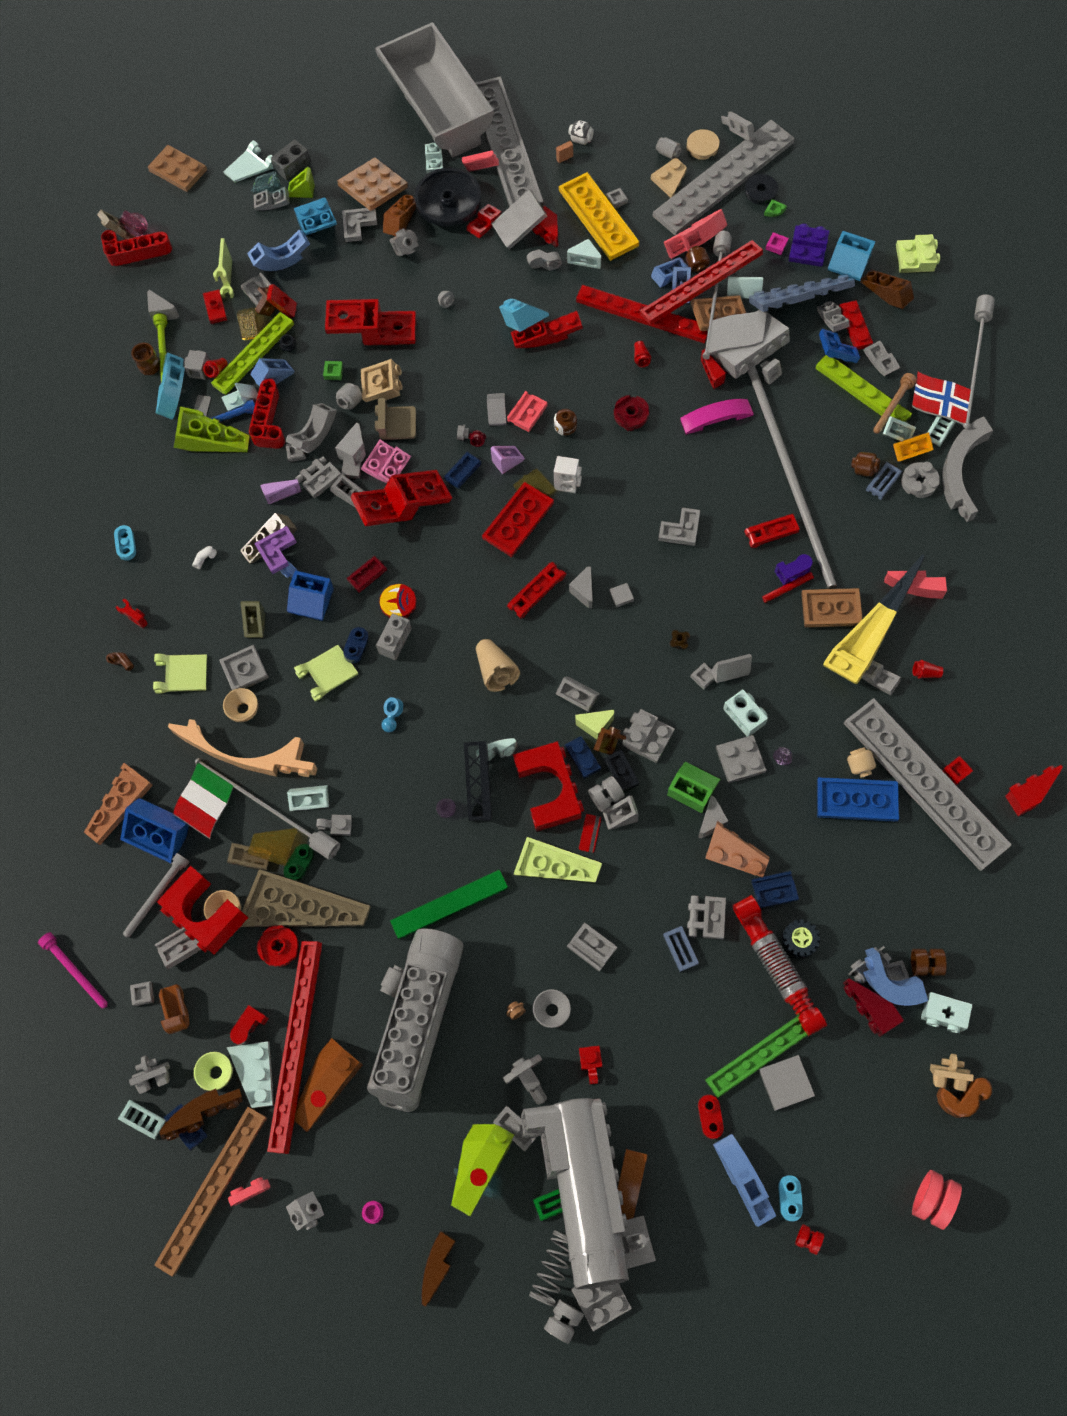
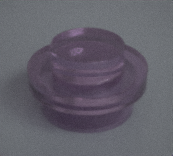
[773,747,793,765]
[436,798,456,818]

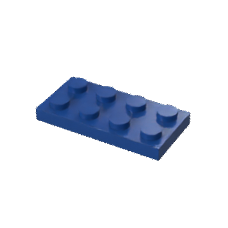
[817,777,899,822]

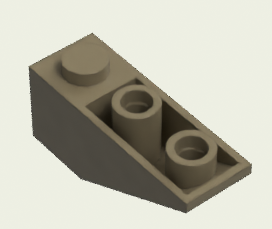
[240,513,297,564]

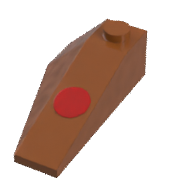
[294,1038,363,1132]

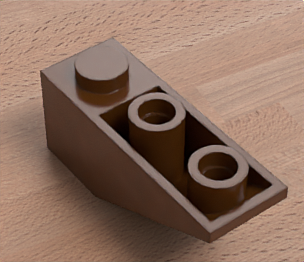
[860,269,914,309]

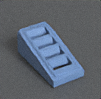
[651,257,688,287]

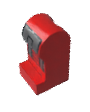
[230,1005,269,1045]

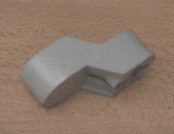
[527,249,562,271]

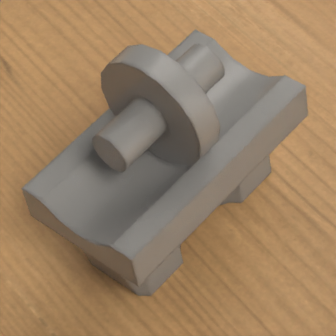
[129,1055,170,1094]

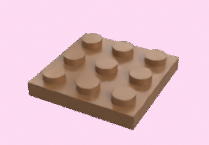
[337,157,408,211]

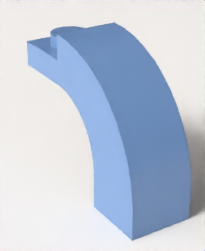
[247,230,310,271]
[863,948,928,1006]

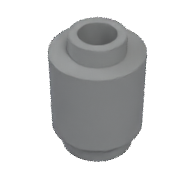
[656,137,681,160]
[380,965,404,998]

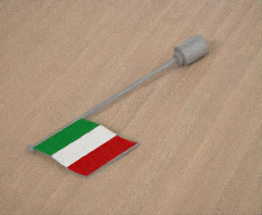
[173,758,340,860]

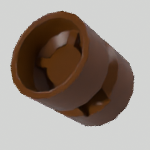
[131,342,160,375]
[911,948,946,976]

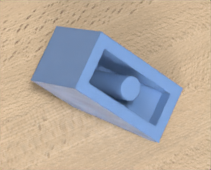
[250,358,294,386]

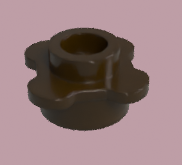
[670,630,690,649]

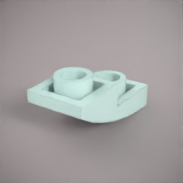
[425,143,443,174]
[476,738,517,761]

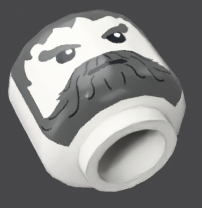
[568,120,594,145]

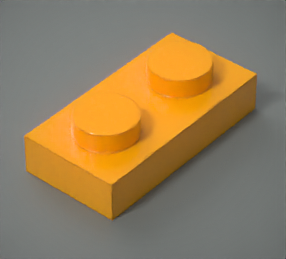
[893,432,934,461]

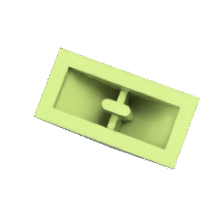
[575,710,614,739]

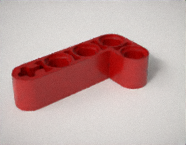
[101,230,172,266]
[249,378,285,449]

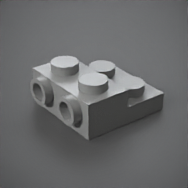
[622,709,675,763]
[571,1282,632,1331]

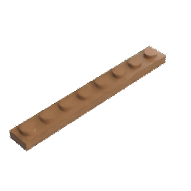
[154,1107,267,1277]

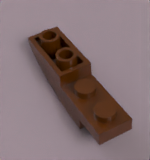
[159,1088,243,1141]

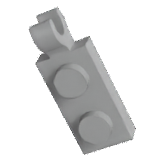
[721,112,755,141]

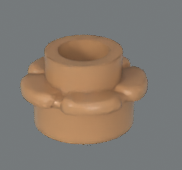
[506,1001,526,1020]

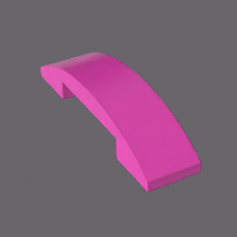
[680,399,753,435]

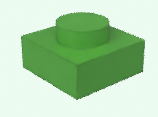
[323,361,343,380]

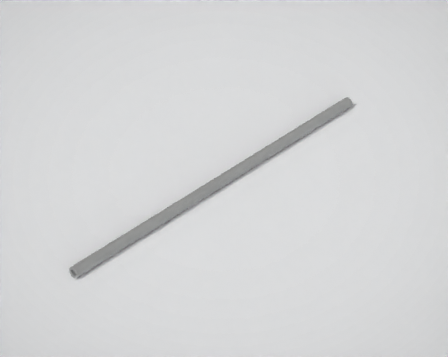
[746,347,837,589]

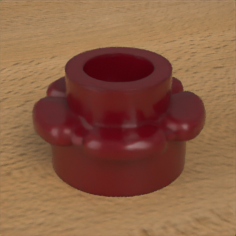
[469,430,486,447]

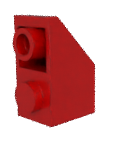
[532,206,558,247]

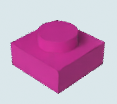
[766,232,789,255]

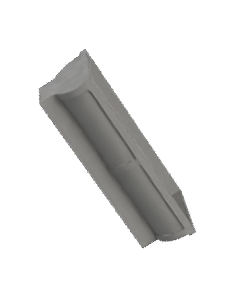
[375,22,494,158]

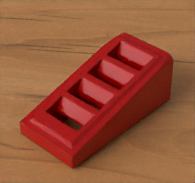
[701,349,726,389]

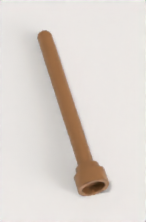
[873,373,916,434]

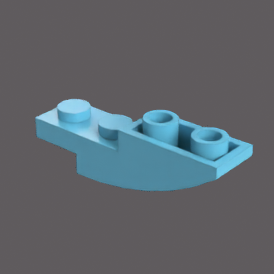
[156,352,185,420]

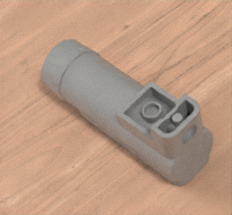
[367,929,464,1112]
[521,1098,629,1290]

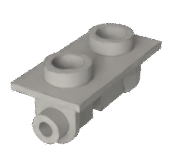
[849,946,891,984]

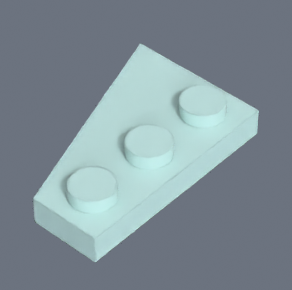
[227,1041,274,1109]

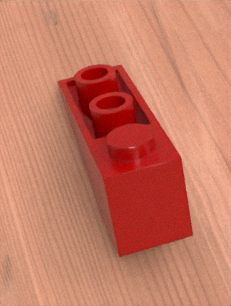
[1005,765,1063,816]

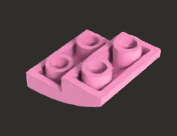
[361,439,411,483]

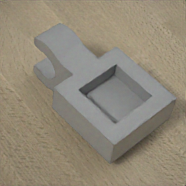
[316,815,352,836]

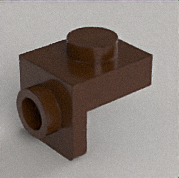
[255,287,275,316]
[594,727,626,755]

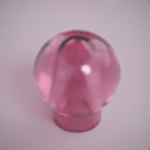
[119,210,148,237]

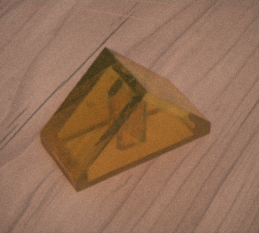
[237,307,259,340]

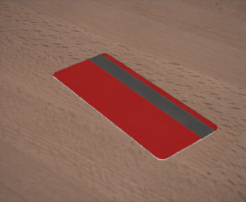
[579,814,601,853]

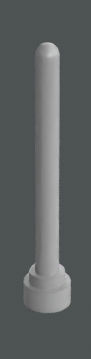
[123,853,189,937]

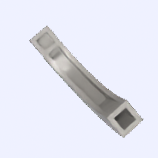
[942,417,993,522]

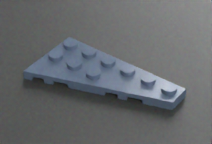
[749,275,855,312]

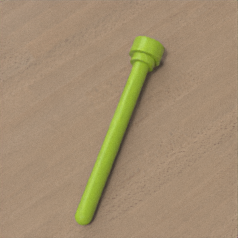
[153,313,168,383]

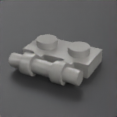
[295,456,341,498]
[687,896,726,940]

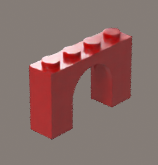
[513,741,584,832]
[157,866,248,955]

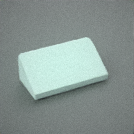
[727,277,763,298]
[287,785,329,811]

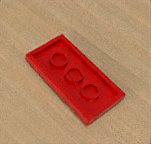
[482,482,554,557]

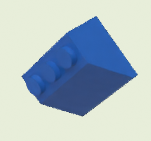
[120,798,189,863]

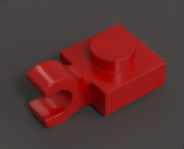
[116,599,148,628]
[579,1046,602,1085]

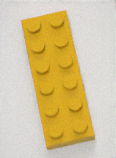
[559,172,639,261]

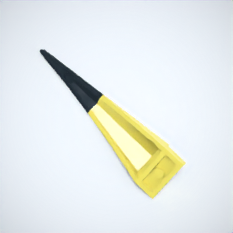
[823,554,925,685]

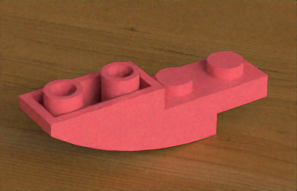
[664,209,727,259]

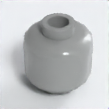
[336,383,362,410]

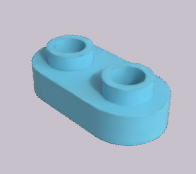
[114,525,136,561]
[778,1175,803,1221]

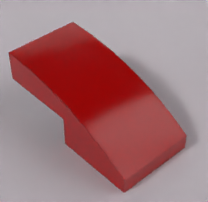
[467,204,501,239]
[942,756,973,785]

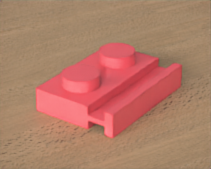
[507,391,547,432]

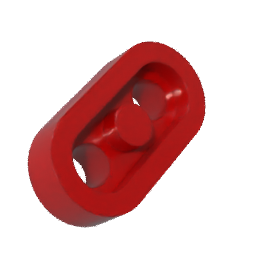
[698,1095,724,1139]

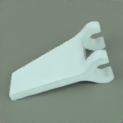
[223,140,273,182]

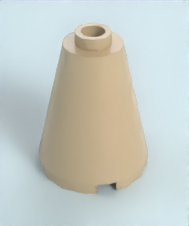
[476,639,520,692]

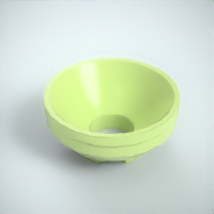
[194,1052,233,1091]

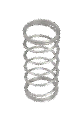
[529,1230,570,1307]

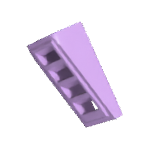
[260,479,302,504]

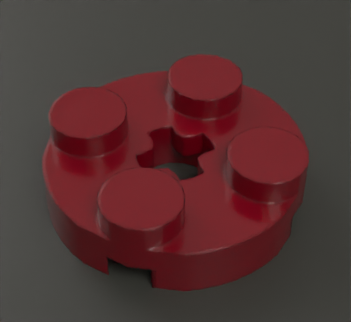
[614,395,649,431]

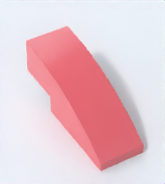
[884,571,947,599]

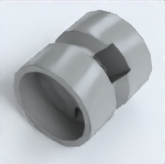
[588,776,625,812]
[544,1299,584,1344]

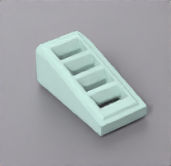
[927,416,956,447]
[118,1100,166,1140]

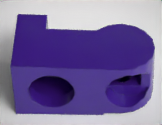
[774,554,812,585]

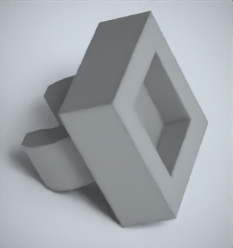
[760,359,782,385]

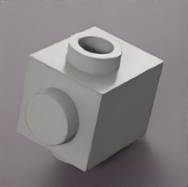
[184,350,210,380]

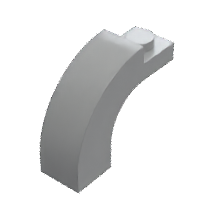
[286,403,337,453]

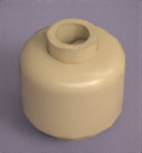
[847,747,876,777]

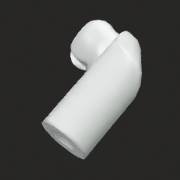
[192,546,217,569]

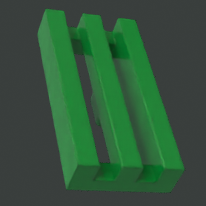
[533,1189,563,1221]

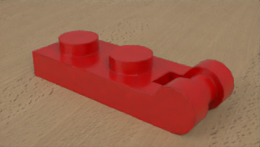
[744,514,800,548]

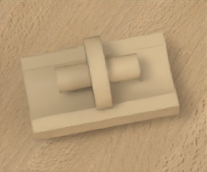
[930,1054,974,1091]

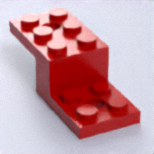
[325,299,416,345]
[350,470,452,527]

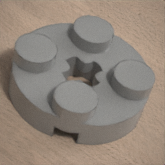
[901,462,940,498]

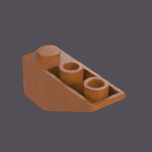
[383,195,416,236]

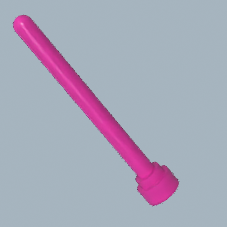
[38,932,108,1008]

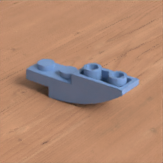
[713,1134,776,1227]

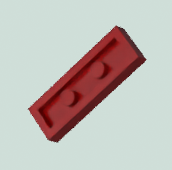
[839,301,873,350]

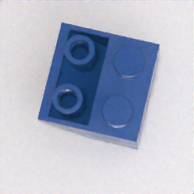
[287,571,334,621]

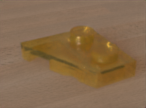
[247,828,298,866]

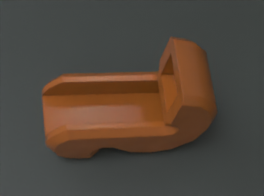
[159,984,190,1034]
[937,1078,992,1118]

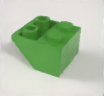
[667,761,720,813]

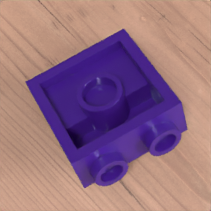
[788,224,830,267]

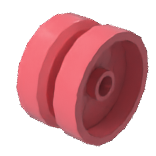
[912,1170,962,1230]

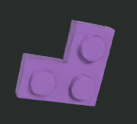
[254,526,297,574]

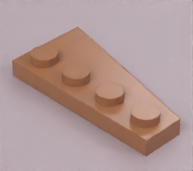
[84,763,153,845]

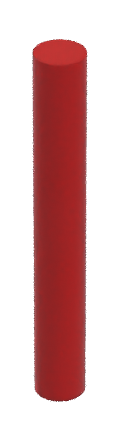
[762,572,814,603]

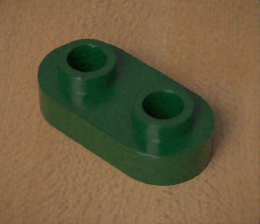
[283,844,315,882]

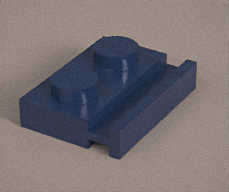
[751,871,799,909]

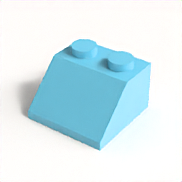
[499,299,549,332]

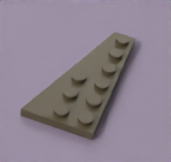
[240,869,371,927]

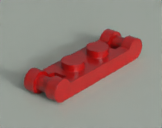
[507,562,566,619]

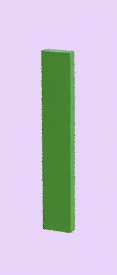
[705,1015,808,1098]

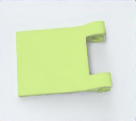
[213,238,234,298]
[294,645,358,702]
[153,654,207,694]

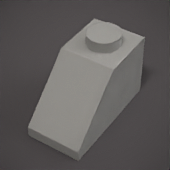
[335,423,366,466]

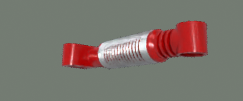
[733,895,827,1036]

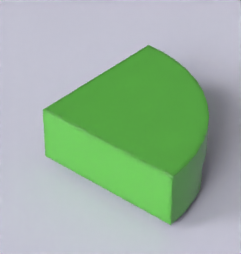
[764,200,787,217]

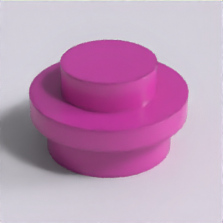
[362,1201,384,1224]

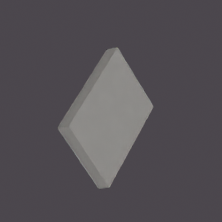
[491,190,547,250]

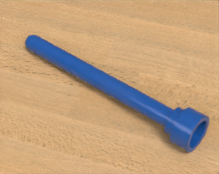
[210,399,255,423]

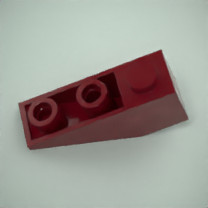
[843,978,904,1037]

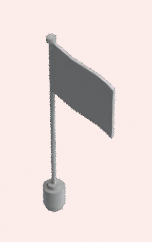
[703,231,767,359]

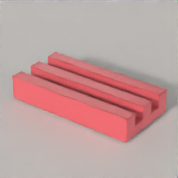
[462,150,499,172]

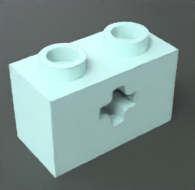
[921,992,972,1033]

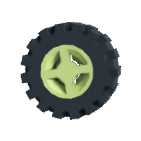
[782,919,820,958]

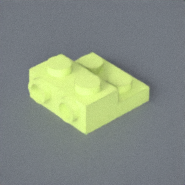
[896,234,940,273]

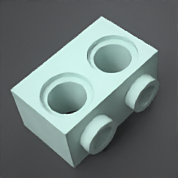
[723,689,768,737]

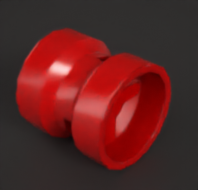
[795,1224,824,1255]

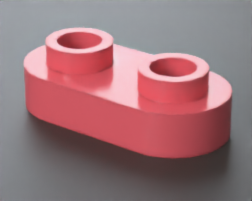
[228,1177,271,1207]

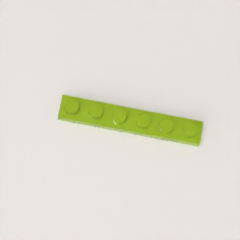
[211,312,294,395]
[815,355,912,423]

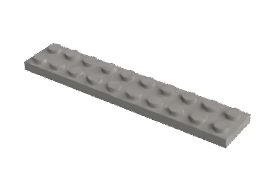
[475,76,544,207]
[653,120,795,235]
[844,698,1011,871]

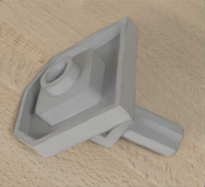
[503,1054,547,1105]
[622,1215,656,1269]

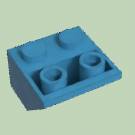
[294,197,337,236]
[828,231,875,281]

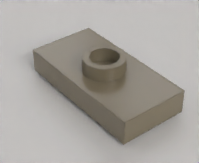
[227,843,271,871]

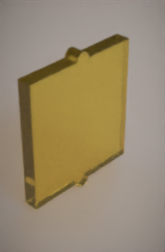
[513,468,556,496]

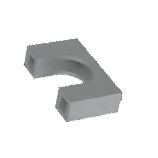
[710,310,790,379]

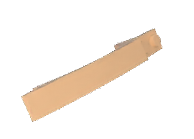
[168,719,317,777]

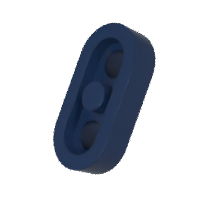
[343,627,368,663]

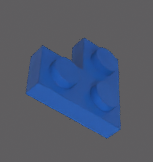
[819,329,860,363]

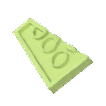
[514,837,602,883]

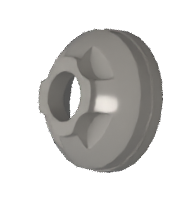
[533,989,571,1028]

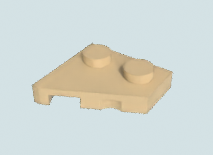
[651,157,687,198]

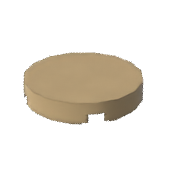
[687,130,719,160]

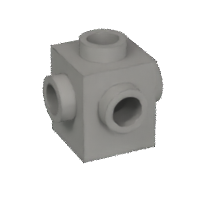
[389,228,419,256]
[286,1191,324,1231]

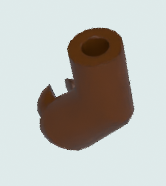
[106,652,134,671]

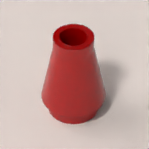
[634,341,651,367]
[203,358,228,378]
[912,660,943,679]

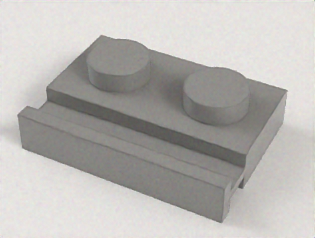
[241,273,271,306]
[567,923,617,972]
[155,927,202,970]

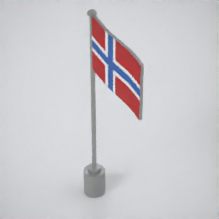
[912,295,995,429]

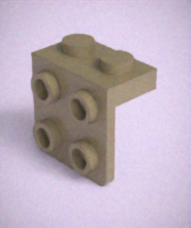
[375,398,416,440]

